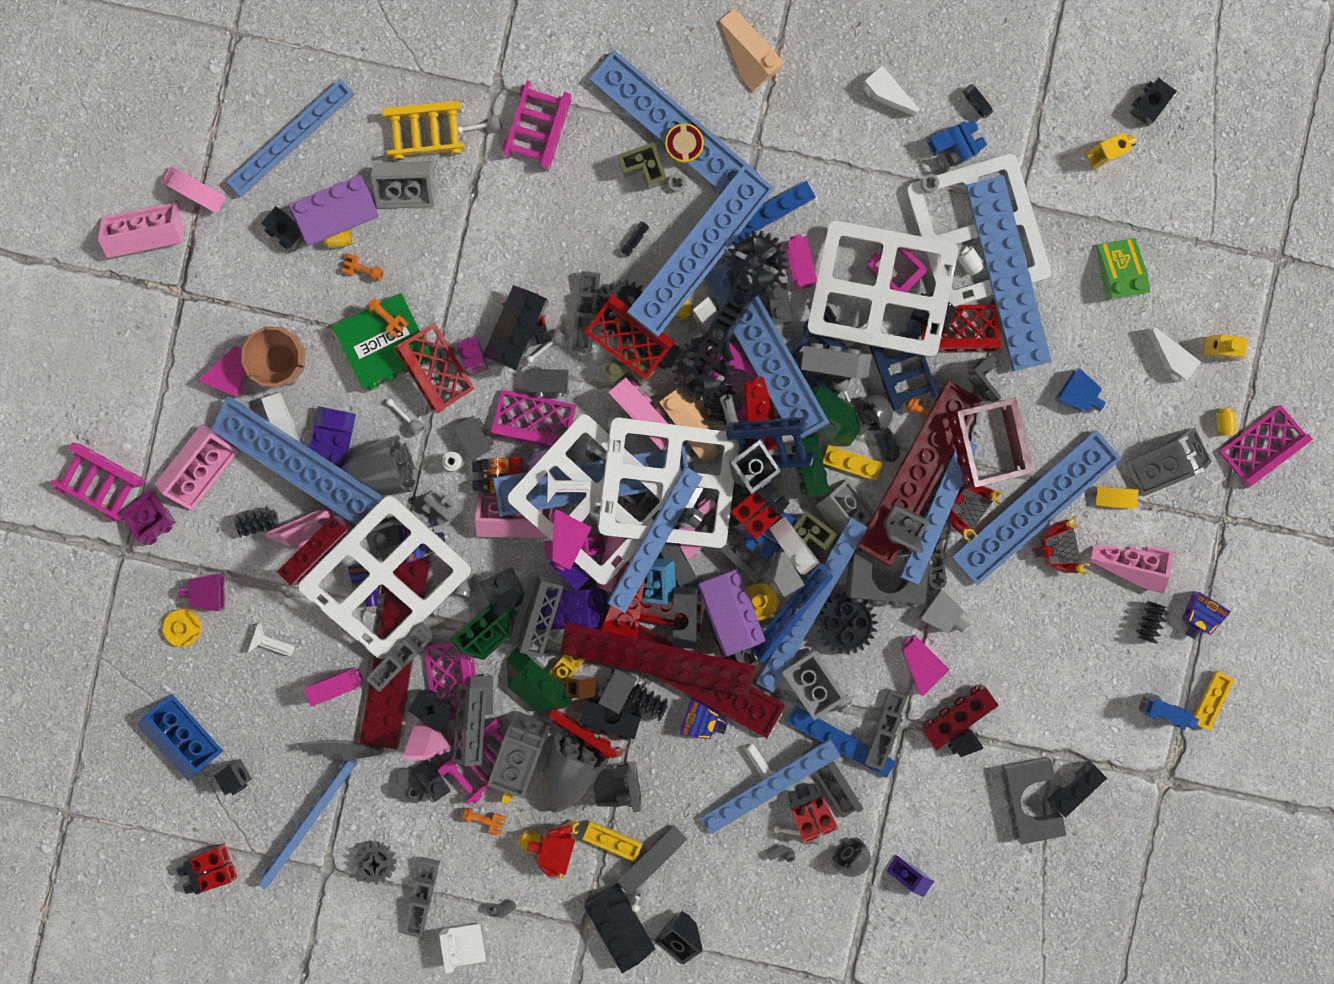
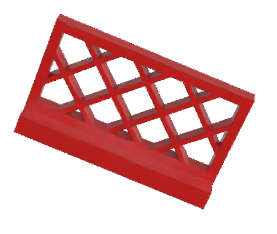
[584,294,674,379]
[921,305,1001,353]
[394,323,475,413]

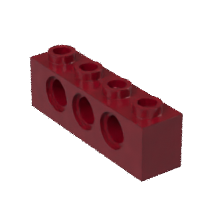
[920,685,999,750]

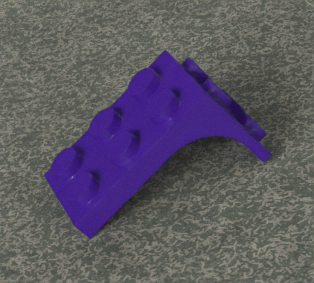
[536,588,608,630]

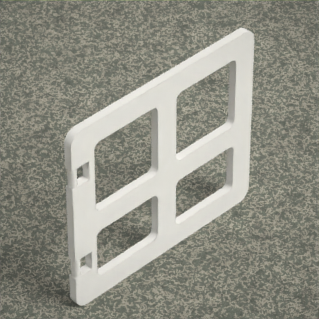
[907,154,1051,307]
[808,221,959,357]
[508,415,662,585]
[598,418,738,548]
[299,495,471,659]

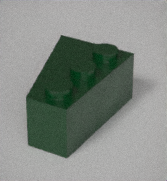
[791,436,832,498]

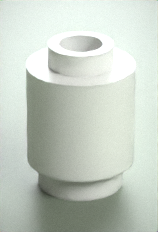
[957,246,984,275]
[442,452,464,471]

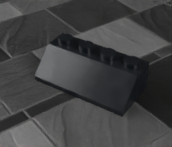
[483,285,549,371]
[584,883,656,973]

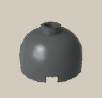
[856,394,893,434]
[832,838,871,877]

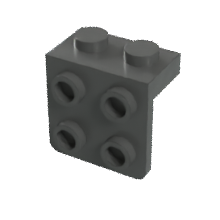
[883,503,930,553]

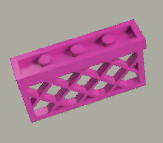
[491,390,576,448]
[1219,405,1313,489]
[424,642,476,720]

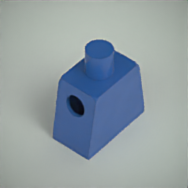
[1055,368,1106,412]

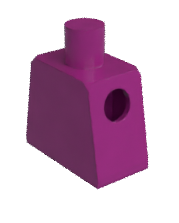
[457,335,489,375]
[178,573,225,611]

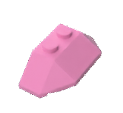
[265,507,338,549]

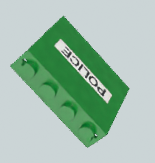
[332,293,432,391]

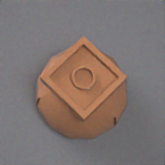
[241,326,307,389]

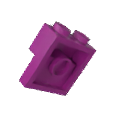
[121,490,176,546]

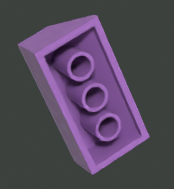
[289,175,379,247]
[697,569,766,657]

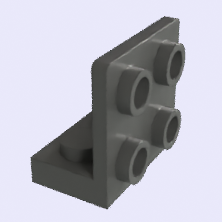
[967,355,1002,402]
[368,516,402,551]

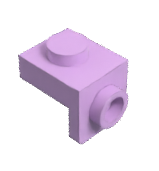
[528,448,548,471]

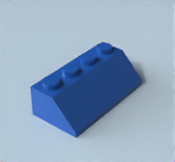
[137,694,223,781]

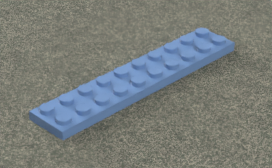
[589,50,760,193]
[627,164,775,337]
[965,175,1052,372]
[704,260,830,439]
[211,397,384,525]
[951,430,1122,586]
[493,446,688,516]

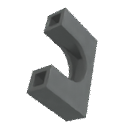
[846,551,929,607]
[1001,757,1067,845]

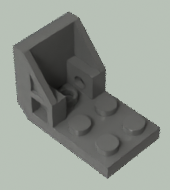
[1125,427,1212,497]
[487,711,552,799]
[593,761,642,813]

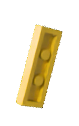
[823,445,883,481]
[1193,670,1235,731]
[583,820,643,862]

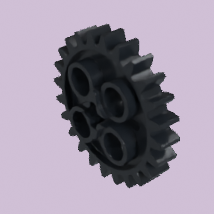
[594,280,644,343]
[815,592,878,655]

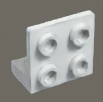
[439,923,486,973]

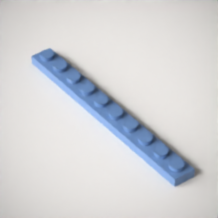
[757,517,868,692]

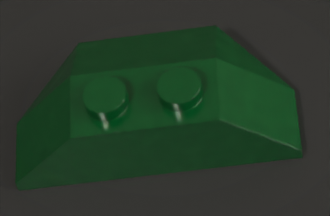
[810,386,860,446]
[449,604,515,660]
[506,646,573,712]

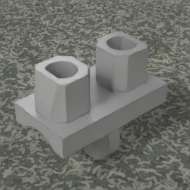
[422,490,459,525]

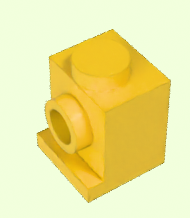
[517,829,541,854]

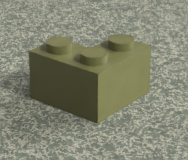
[618,142,667,189]
[602,343,656,386]
[793,511,840,551]

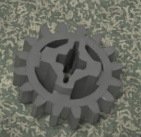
[354,841,397,885]

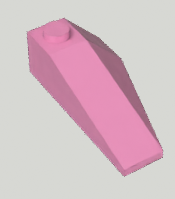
[1090,546,1173,594]
[403,720,454,760]

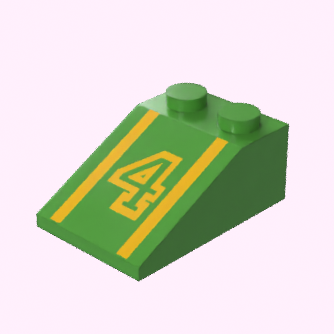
[1097,238,1150,301]

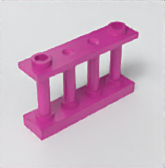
[502,80,572,171]
[50,443,146,522]
[437,717,504,805]

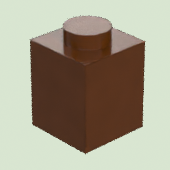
[565,675,595,699]

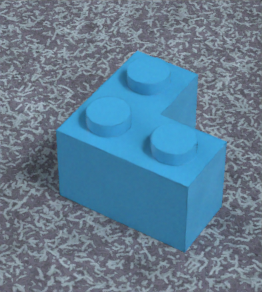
[642,559,676,604]

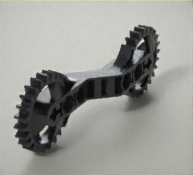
[672,230,789,401]

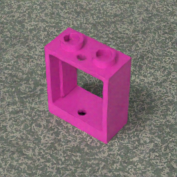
[785,234,818,291]
[866,245,928,292]
[304,667,363,707]

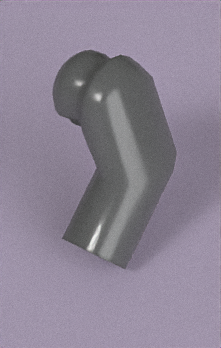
[766,845,796,862]
[487,900,517,918]

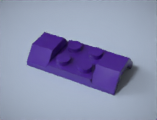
[309,406,356,469]

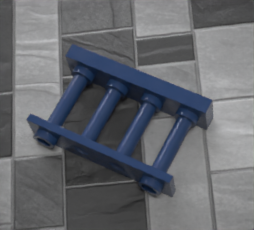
[790,319,851,396]
[869,322,940,411]
[726,417,815,469]

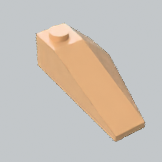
[719,8,784,93]
[659,381,720,465]

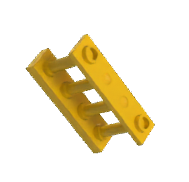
[382,101,466,161]

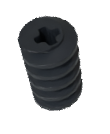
[706,384,736,425]
[235,506,279,538]
[1136,601,1169,644]
[625,683,668,722]

